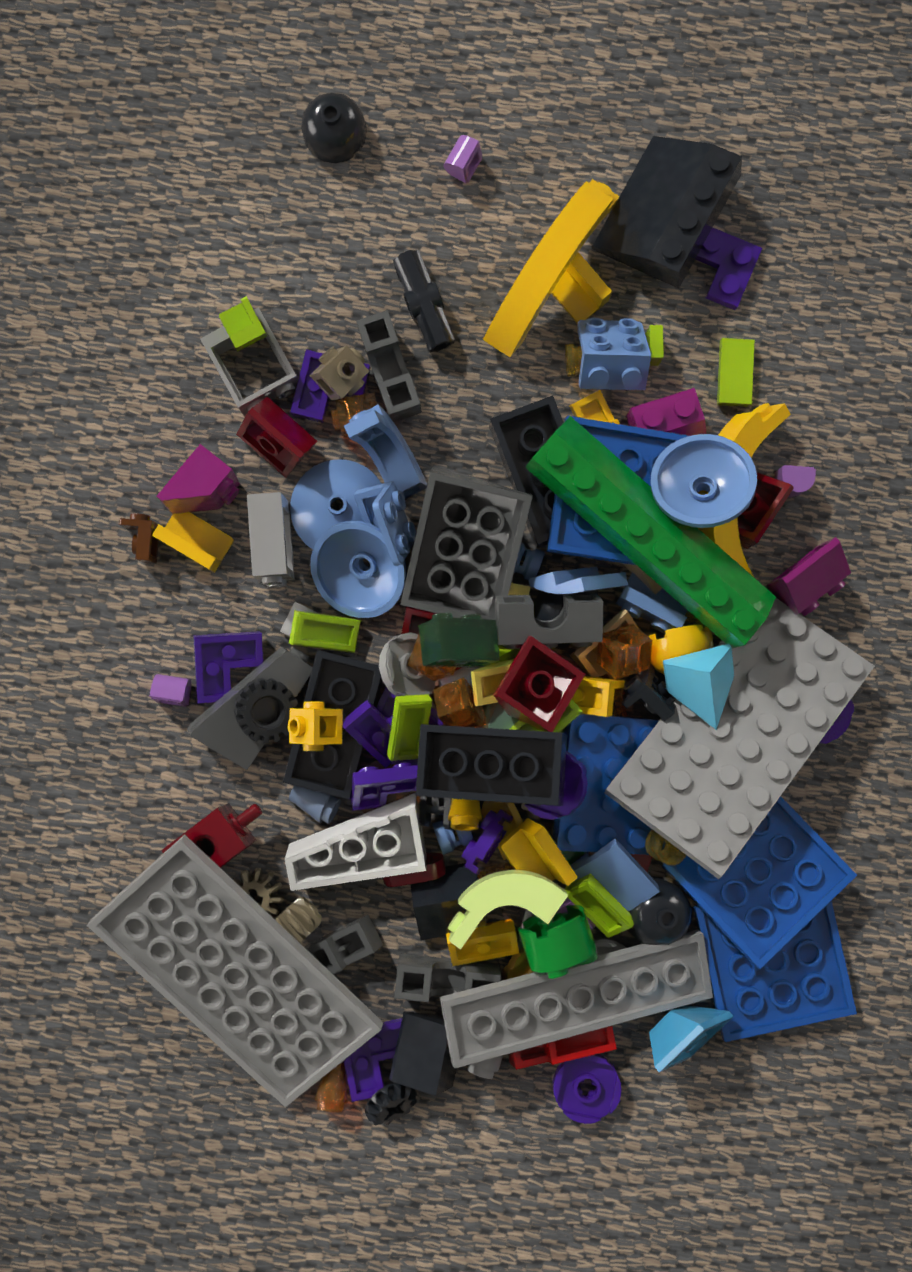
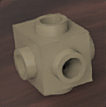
[309,346,369,401]

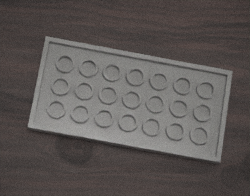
[604,598,875,879]
[87,834,383,1107]

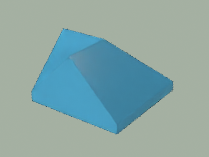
[649,1005,734,1073]

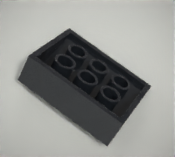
[592,136,742,289]

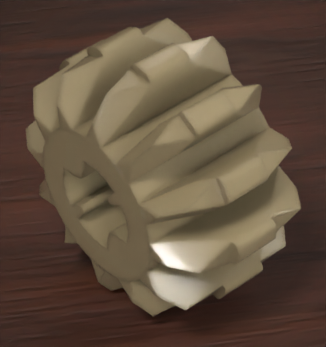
[233,868,285,916]
[275,897,322,943]

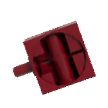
[161,803,262,868]

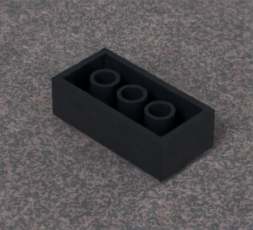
[489,395,564,548]
[283,650,382,799]
[415,724,567,806]

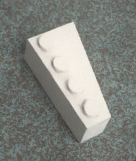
[285,793,427,891]

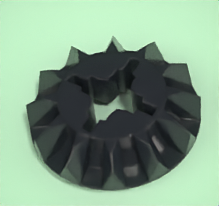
[365,1083,417,1126]

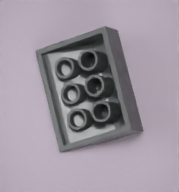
[400,467,533,627]

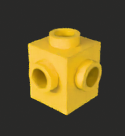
[288,701,343,751]

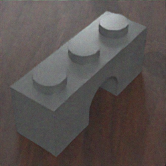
[356,310,422,422]
[495,593,603,649]
[394,953,501,1002]

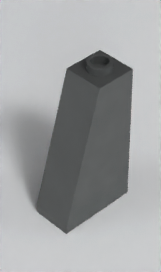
[187,646,313,770]

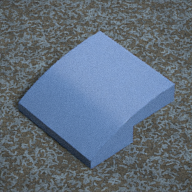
[529,567,628,594]
[570,838,660,911]

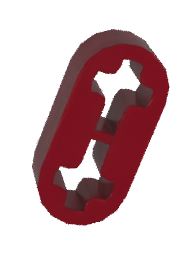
[383,852,446,887]

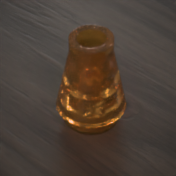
[314,1061,348,1112]

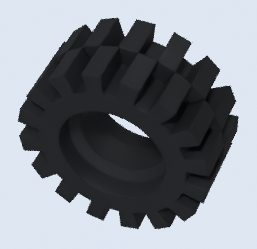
[234,678,298,743]

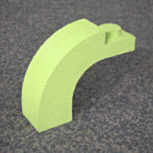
[448,870,568,950]

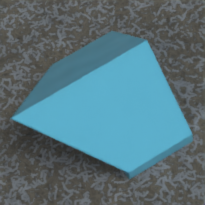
[663,644,734,730]

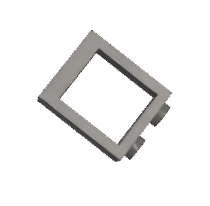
[200,307,298,415]
[247,492,295,588]

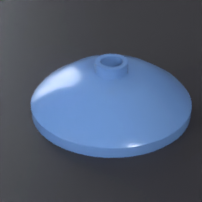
[651,434,757,528]
[290,460,382,550]
[310,521,407,618]

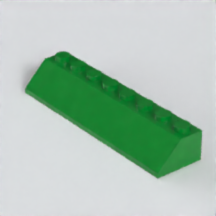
[525,416,776,649]

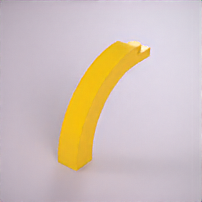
[483,179,620,357]
[697,403,791,577]

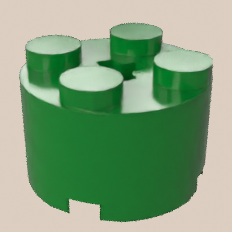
[518,905,598,979]

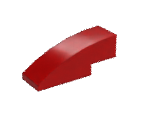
[508,1026,617,1070]

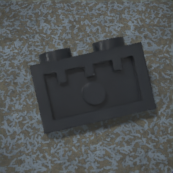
[621,659,676,721]

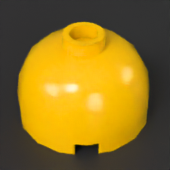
[644,625,713,675]

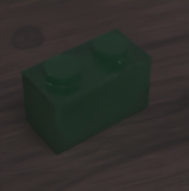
[419,613,500,668]

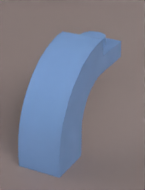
[344,405,427,499]

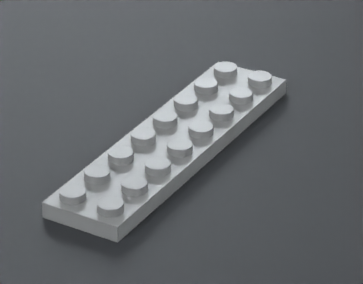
[440,930,713,1068]

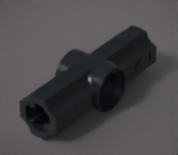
[393,250,455,353]

